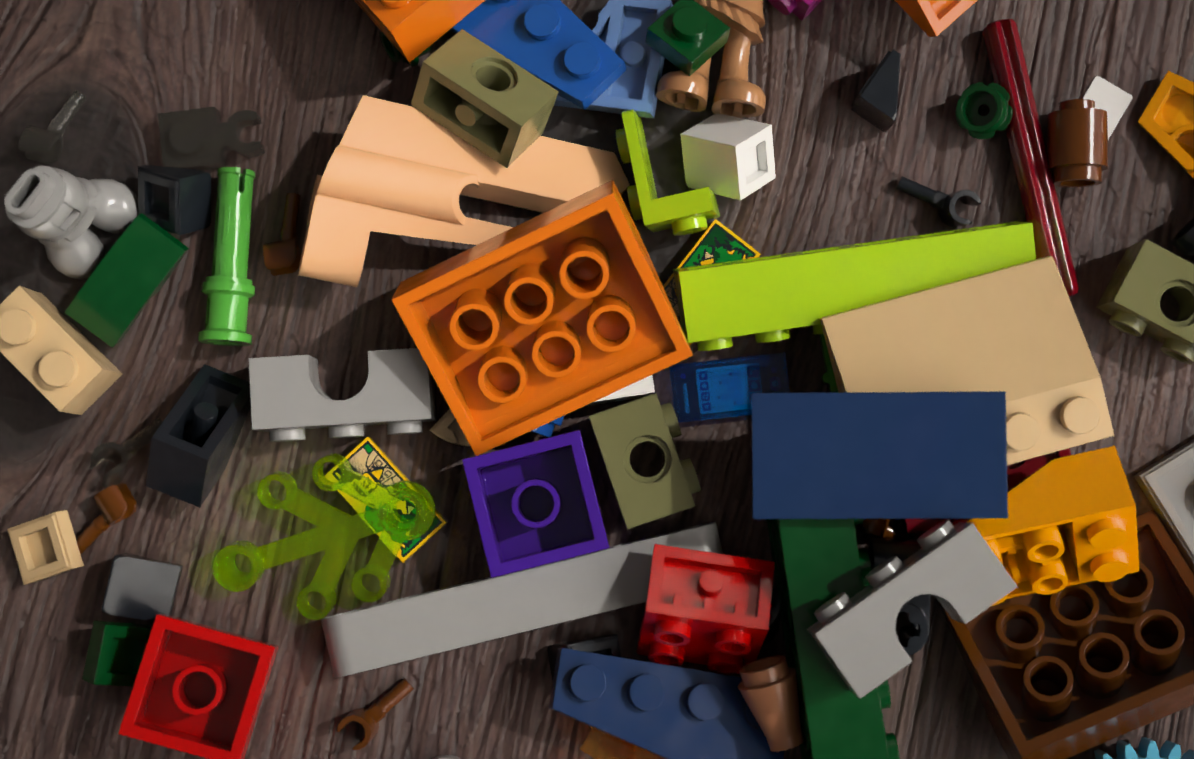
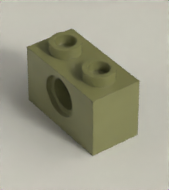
[411,29,559,168]
[1096,239,1194,365]
[589,393,701,529]

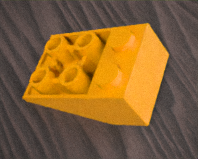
[967,446,1139,607]

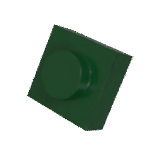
[645,0,730,76]
[82,620,152,687]

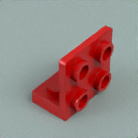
[636,544,775,675]

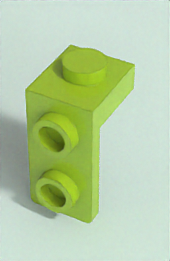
[616,109,720,236]

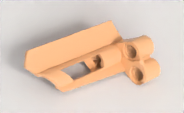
[298,95,630,287]

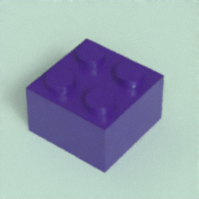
[462,430,609,578]

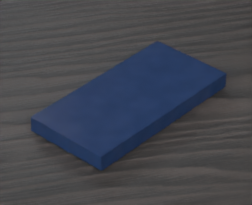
[751,391,1008,519]

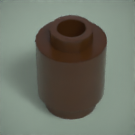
[1047,99,1108,188]

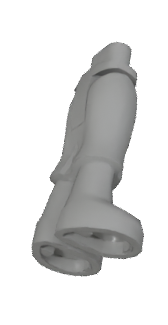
[4,166,139,279]

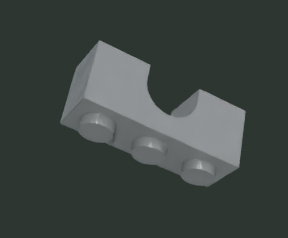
[249,348,437,442]
[807,519,1018,699]

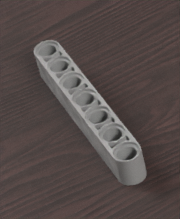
[321,522,724,678]

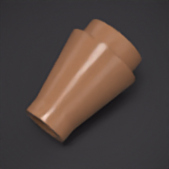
[738,655,805,752]

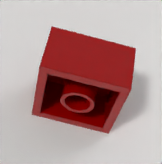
[118,614,279,759]

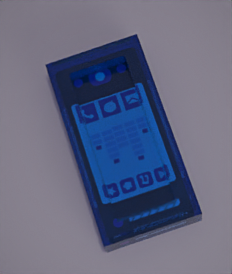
[669,352,790,423]

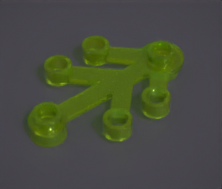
[213,453,435,620]

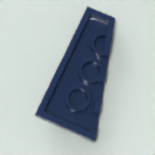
[549,648,784,759]

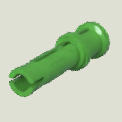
[198,167,256,346]

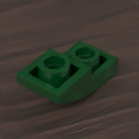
[64,213,189,348]

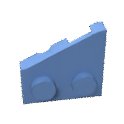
[554,0,673,119]

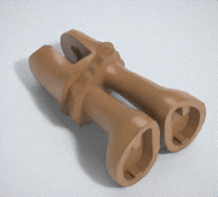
[656,0,766,118]

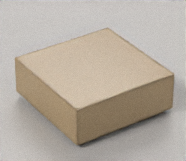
[7,510,84,585]

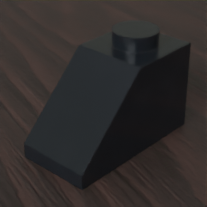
[145,364,251,508]

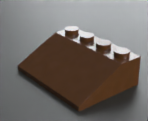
[939,510,1194,759]

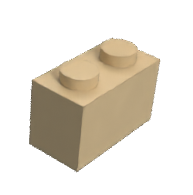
[0,285,122,415]

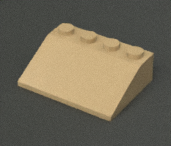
[820,256,1114,465]

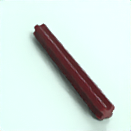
[983,19,1079,297]

